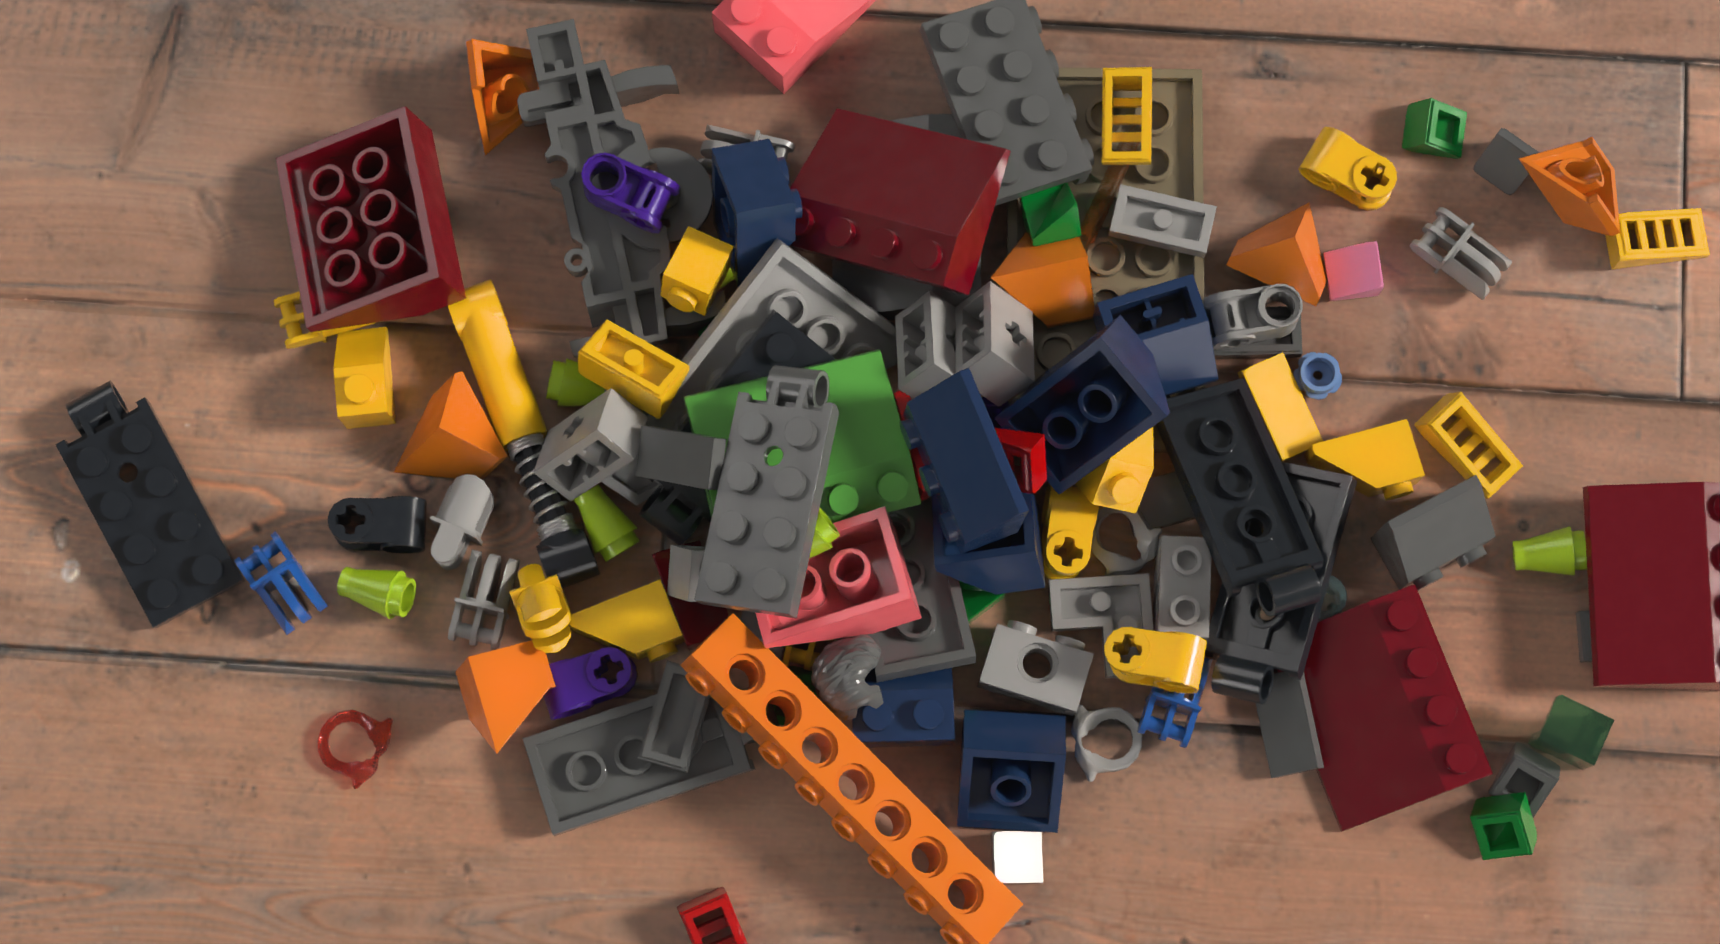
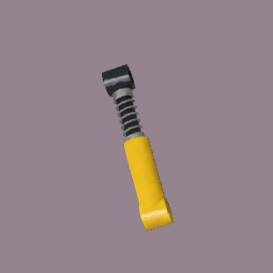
[448,279,601,589]

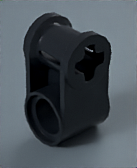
[327,496,427,554]

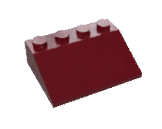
[276,106,466,332]
[789,108,1011,295]
[1583,482,1720,691]
[1276,584,1493,832]

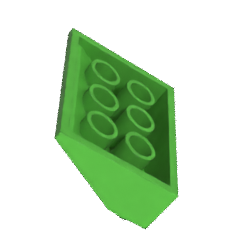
[684,349,921,523]

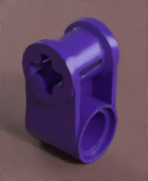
[581,152,681,233]
[543,647,638,720]

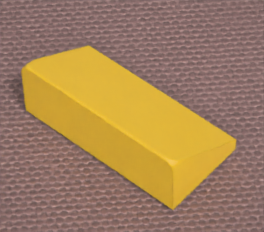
[578,319,690,419]
[1237,352,1323,462]

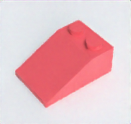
[712,0,876,94]
[755,506,922,648]

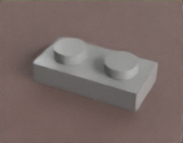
[1108,184,1217,258]

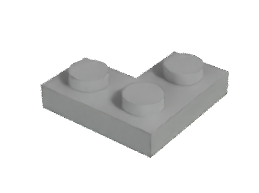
[1048,574,1154,678]

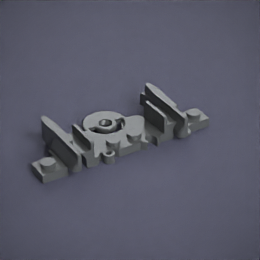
[517,19,726,392]

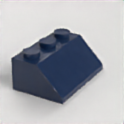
[994,315,1170,495]
[899,368,1029,554]

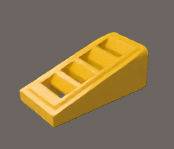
[1102,67,1152,165]
[1605,208,1710,270]
[1414,392,1523,499]

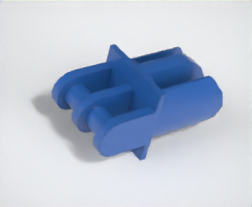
[234,531,328,635]
[1137,657,1213,748]

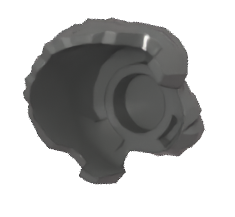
[811,634,883,721]

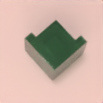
[1528,695,1614,770]

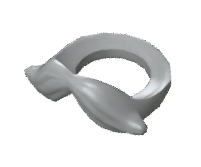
[1091,507,1163,576]
[1071,704,1142,782]

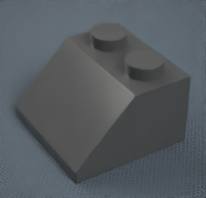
[1370,475,1496,591]

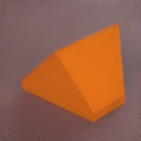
[466,39,539,155]
[1518,137,1620,236]
[1226,202,1327,307]
[990,232,1095,328]
[394,371,508,479]
[455,640,556,754]

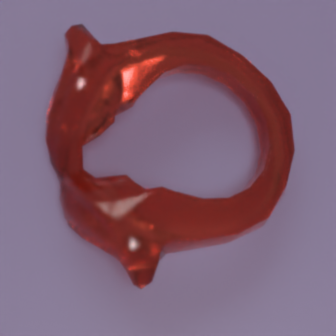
[318,710,393,789]

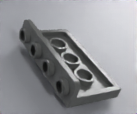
[919,0,1094,206]

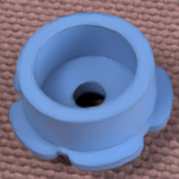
[1293,352,1342,400]

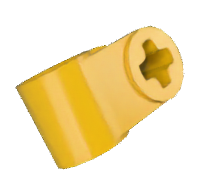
[1298,127,1397,210]
[1042,484,1099,580]
[1104,627,1207,694]

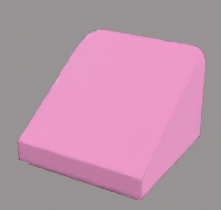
[1323,241,1384,301]

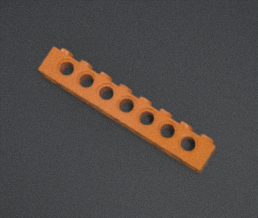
[680,613,1023,944]

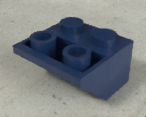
[1092,274,1218,396]

